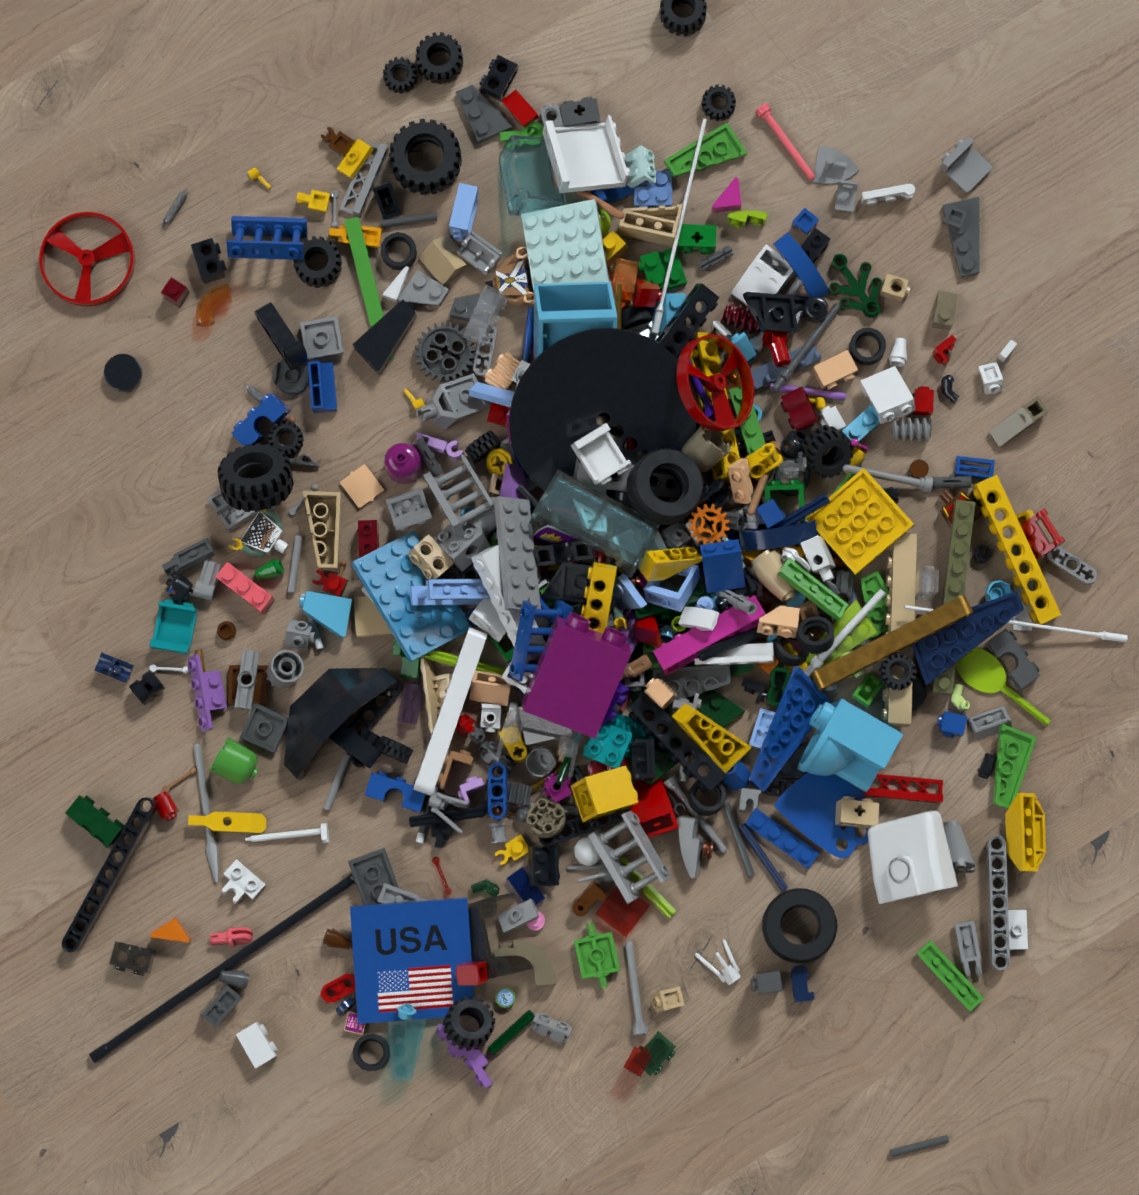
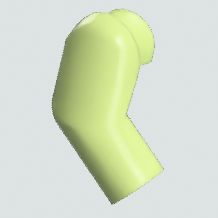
[951,684,970,712]

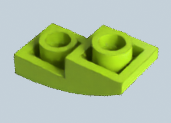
[727,210,768,228]

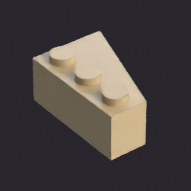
[618,204,683,247]

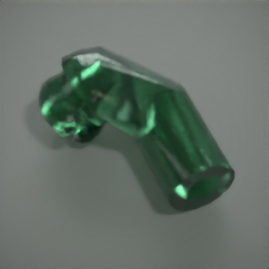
[470,879,500,897]

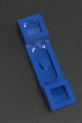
[773,232,830,298]

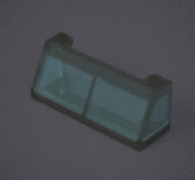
[529,470,660,578]

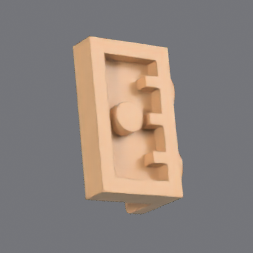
[727,458,753,504]

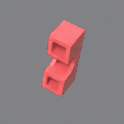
[215,562,275,614]

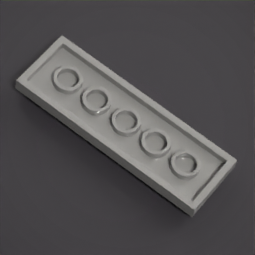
[494,496,541,612]

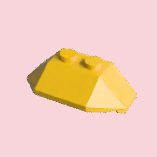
[1005,793,1046,872]

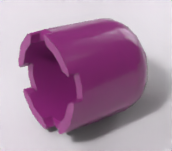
[384,443,423,484]

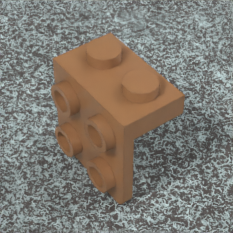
[438,750,475,791]

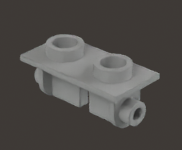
[530,1013,572,1044]

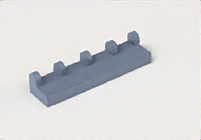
[751,344,821,391]

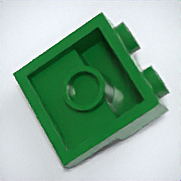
[637,248,687,291]

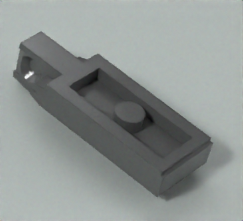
[162,538,215,576]

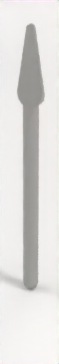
[194,743,219,883]

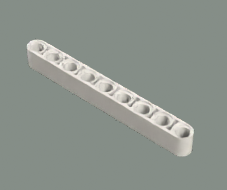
[413,627,488,796]

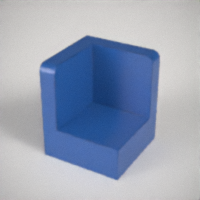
[791,208,819,235]
[756,499,786,528]
[723,760,750,791]

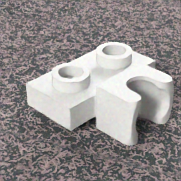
[221,859,266,905]

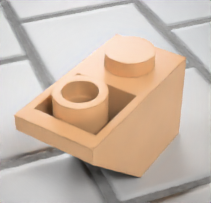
[757,606,800,638]

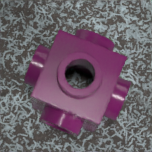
[543,773,573,803]

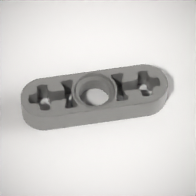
[473,322,497,377]
[1046,546,1097,585]

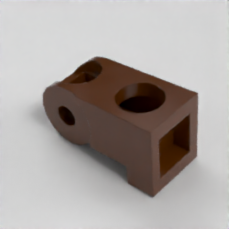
[572,881,608,917]

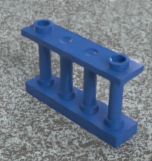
[227,216,308,260]
[509,600,573,681]

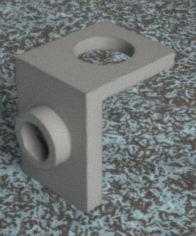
[835,180,858,213]

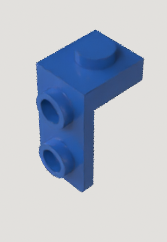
[591,182,634,204]

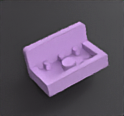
[457,776,485,806]

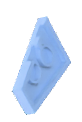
[613,573,647,610]

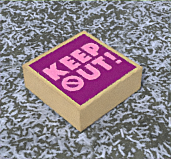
[344,1011,366,1035]

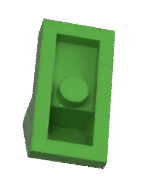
[851,672,883,708]

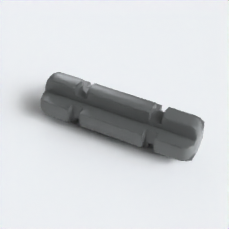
[698,246,734,271]

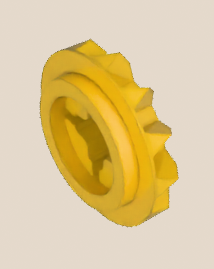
[486,448,514,476]

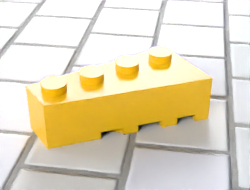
[672,703,752,773]

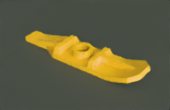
[188,811,267,833]

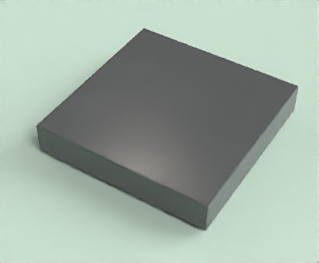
[239,702,289,754]

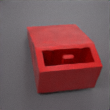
[630,778,679,839]

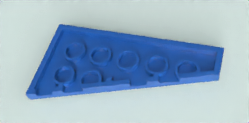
[748,666,831,793]

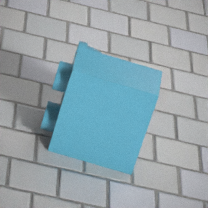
[797,699,903,792]

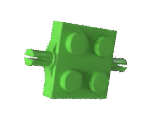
[574,922,620,989]

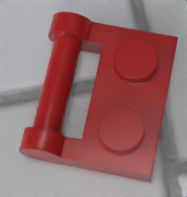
[1020,509,1065,560]

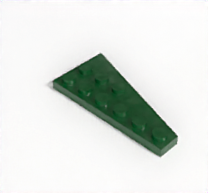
[643,690,745,786]

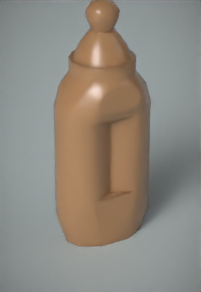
[620,655,653,680]

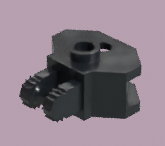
[696,478,733,516]

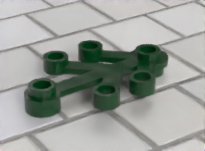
[829,254,882,318]

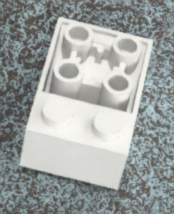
[730,244,795,306]

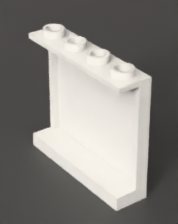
[543,115,630,193]

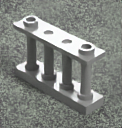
[423,454,495,537]
[588,810,671,904]

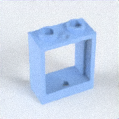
[449,183,479,241]
[644,565,700,612]

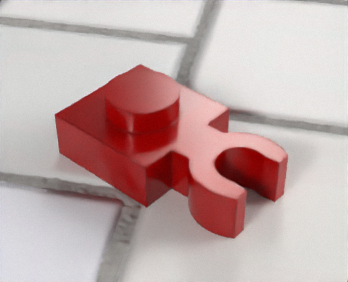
[312,570,349,597]

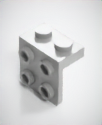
[940,136,992,193]
[385,487,432,531]

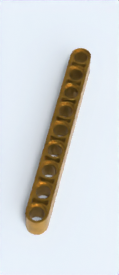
[810,595,974,691]

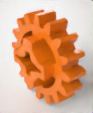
[688,504,730,545]

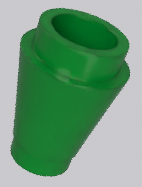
[254,559,285,581]

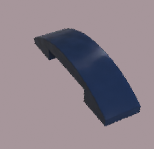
[739,520,817,551]

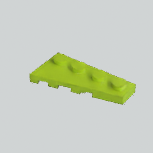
[805,600,878,670]

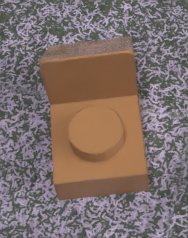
[796,600,825,641]

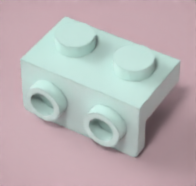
[625,145,656,188]

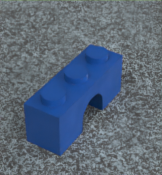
[231,393,291,447]
[365,771,427,813]

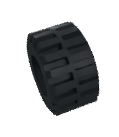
[660,0,707,36]
[416,32,463,84]
[293,236,342,288]
[800,425,854,478]
[443,996,496,1051]

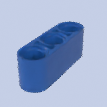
[488,763,508,821]

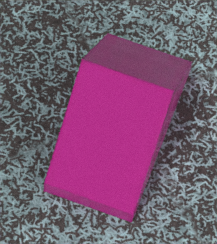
[711,177,742,213]

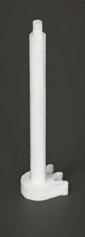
[245,823,330,843]

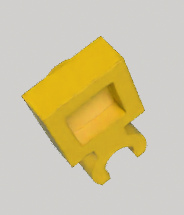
[494,834,528,865]

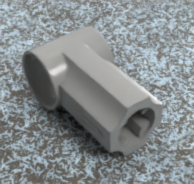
[193,560,221,601]

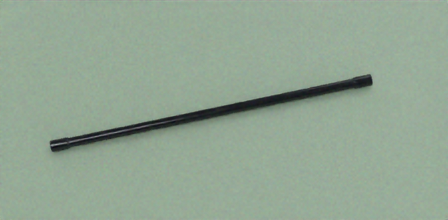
[89,872,355,1063]

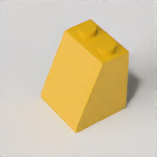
[571,766,638,822]

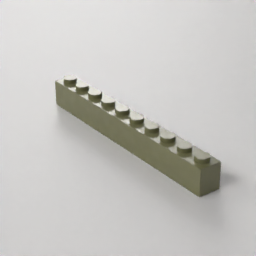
[931,500,975,694]

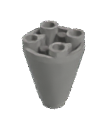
[943,821,975,876]

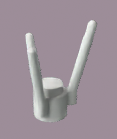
[695,939,741,985]

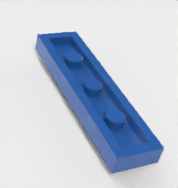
[745,808,819,869]

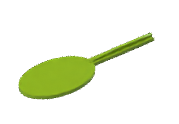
[956,647,1051,726]

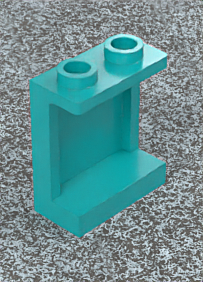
[149,599,198,655]

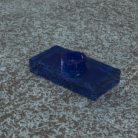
[507,867,545,906]

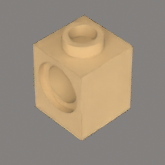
[880,274,910,302]

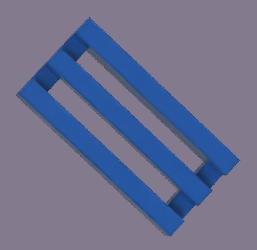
[954,456,995,479]

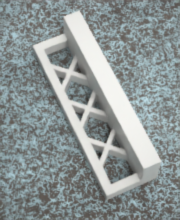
[695,643,774,666]

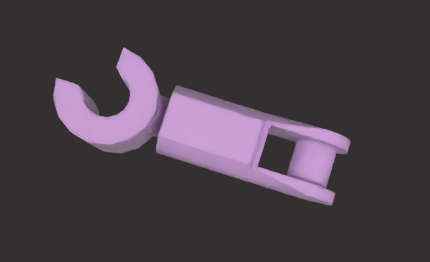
[413,432,465,461]

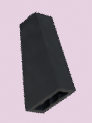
[352,299,417,375]

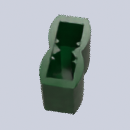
[766,667,790,709]

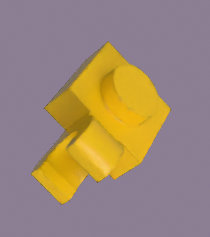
[296,190,330,213]

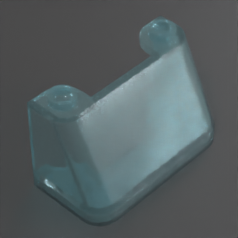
[499,135,566,216]

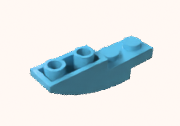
[841,404,880,447]

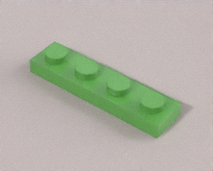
[728,386,768,455]
[777,558,849,621]
[916,940,984,1012]

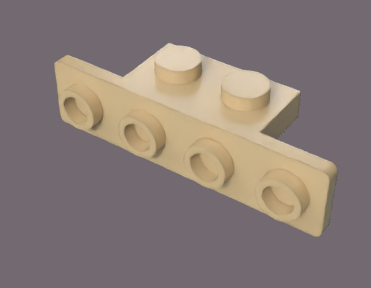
[420,658,452,734]

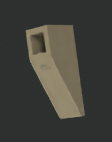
[988,396,1049,447]

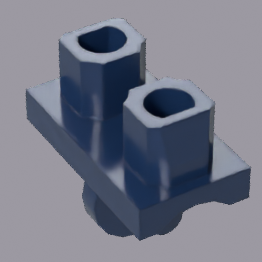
[94,652,134,683]

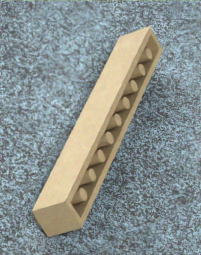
[882,533,917,727]

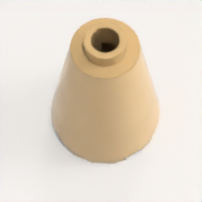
[747,548,797,602]

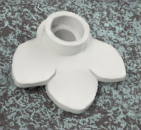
[781,548,811,574]

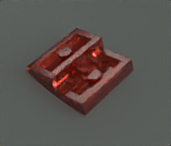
[595,885,650,937]

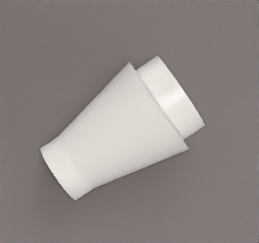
[888,338,907,367]

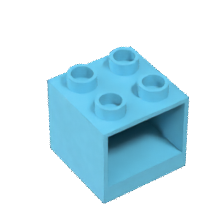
[534,282,617,359]

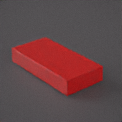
[501,90,539,128]

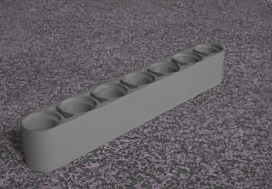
[986,835,1010,971]

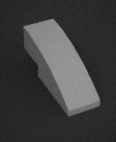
[679,815,704,878]

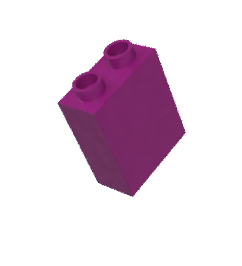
[522,613,631,738]

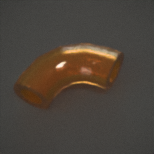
[196,283,232,327]

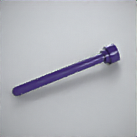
[689,360,715,422]

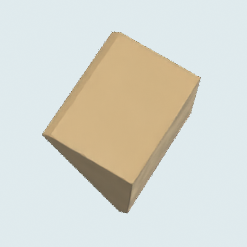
[419,234,470,286]

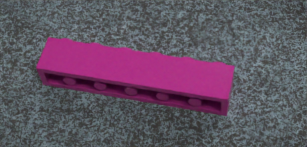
[653,595,766,676]

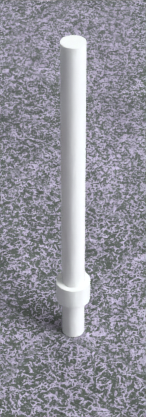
[803,589,886,677]

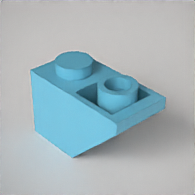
[729,332,757,364]

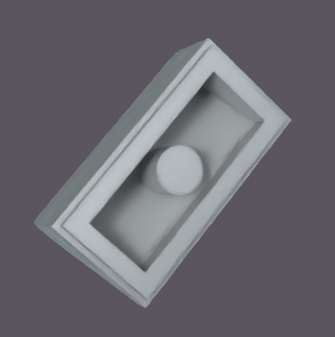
[968,706,1012,740]

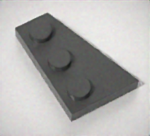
[456,84,512,143]

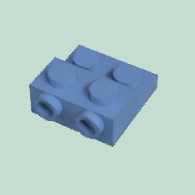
[634,171,672,208]

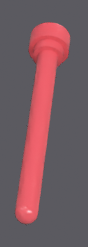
[755,103,815,180]

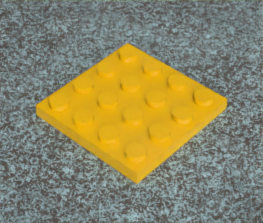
[805,468,915,575]

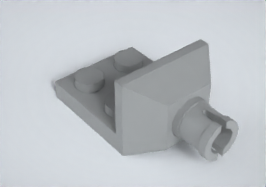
[416,374,490,430]

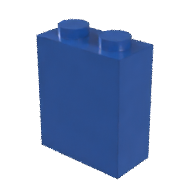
[700,539,745,593]

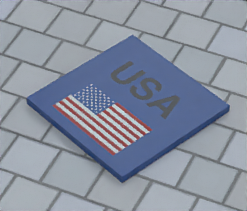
[350,897,474,1024]

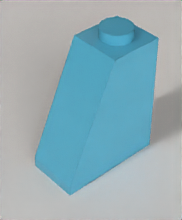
[299,591,352,639]

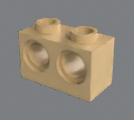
[407,534,454,580]

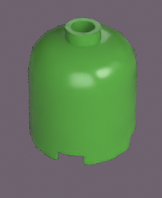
[209,737,259,784]

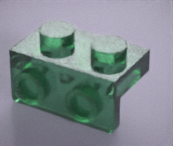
[632,1031,676,1076]

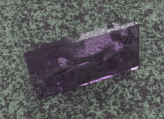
[398,684,423,725]

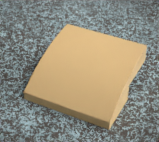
[354,596,393,638]

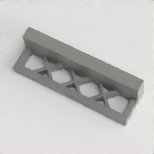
[340,142,389,219]

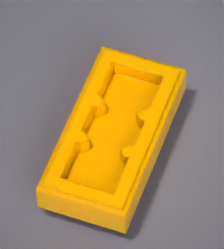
[337,138,374,180]

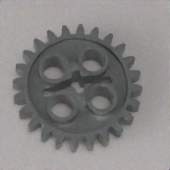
[414,322,476,383]

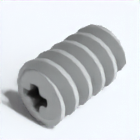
[892,417,932,442]

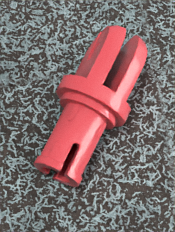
[210,927,253,947]

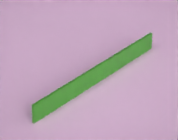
[344,217,394,360]

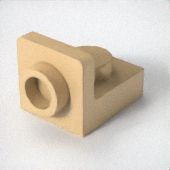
[651,986,685,1013]

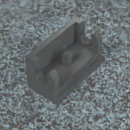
[200,984,242,1028]

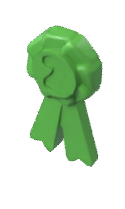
[499,121,544,153]

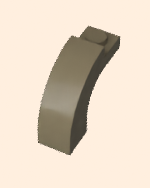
[494,940,556,986]

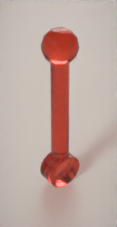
[432,857,452,895]

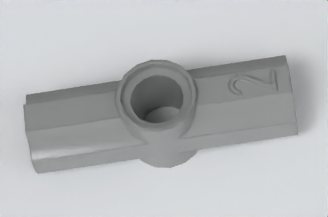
[235,650,260,710]

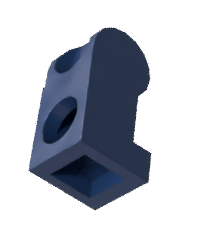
[791,965,815,1002]

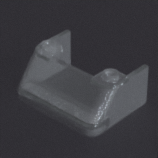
[495,708,582,780]

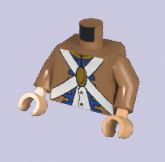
[485,247,534,307]

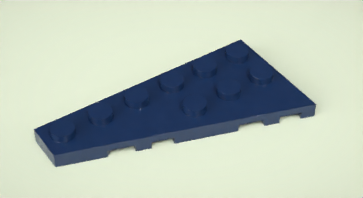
[912,591,1024,686]

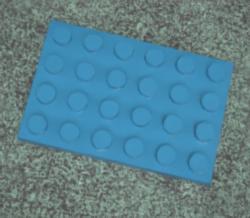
[351,530,473,663]

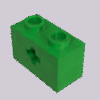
[677,224,717,255]

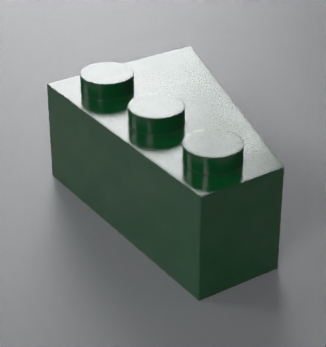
[65,795,125,850]

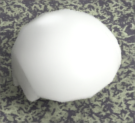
[574,835,601,866]

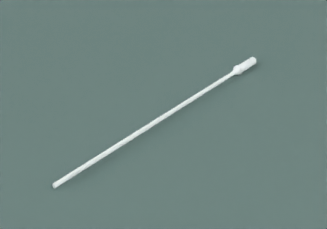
[651,119,707,334]
[904,605,1128,643]

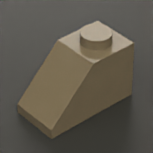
[931,290,957,331]

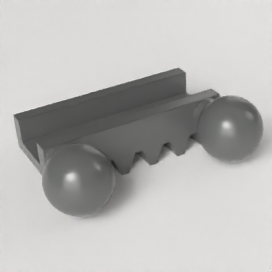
[479,779,533,823]

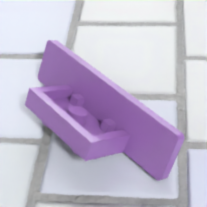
[188,654,227,733]

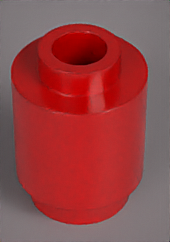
[153,791,179,821]

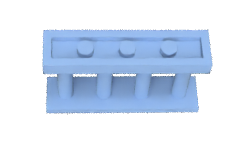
[410,579,491,606]

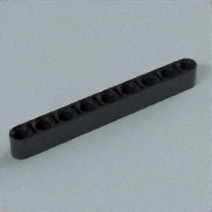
[62,797,158,953]

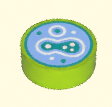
[496,988,515,1008]

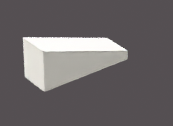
[382,266,410,302]

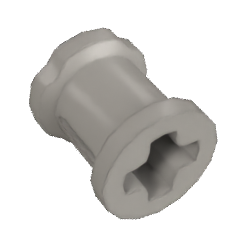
[489,822,508,844]

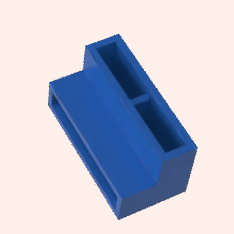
[308,361,337,413]

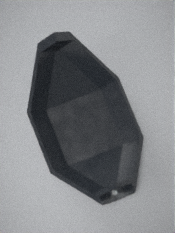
[284,668,397,780]

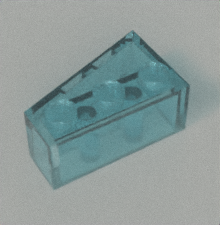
[388,1019,427,1081]

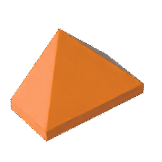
[150,917,192,943]

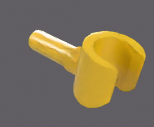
[248,168,272,190]
[403,389,425,410]
[809,397,826,410]

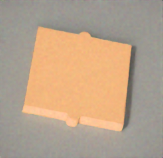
[340,464,385,509]

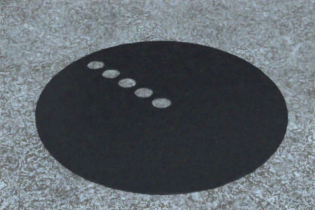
[509,328,697,508]

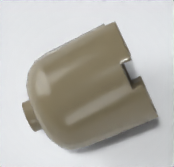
[681,426,731,473]

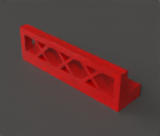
[864,774,944,804]

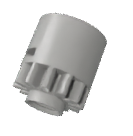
[265,650,304,690]

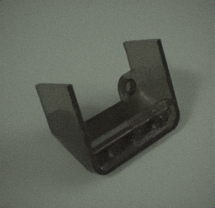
[468,892,532,980]

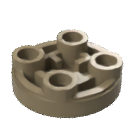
[526,798,566,838]

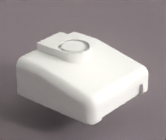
[868,811,958,904]

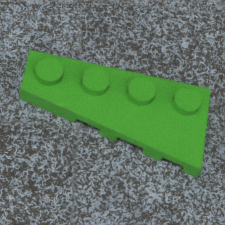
[992,724,1037,809]

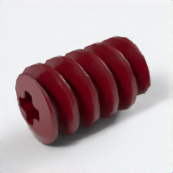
[720,302,759,336]

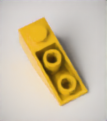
[639,547,702,582]

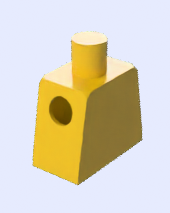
[603,231,629,268]

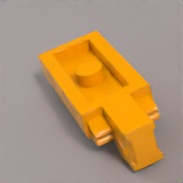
[329,224,382,248]

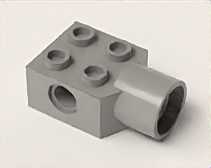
[434,509,497,572]

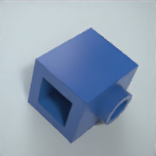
[936,711,968,738]

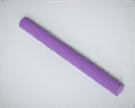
[770,383,846,400]

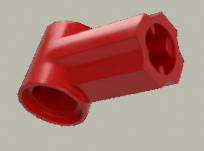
[763,332,791,368]

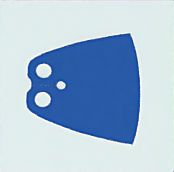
[774,773,869,858]

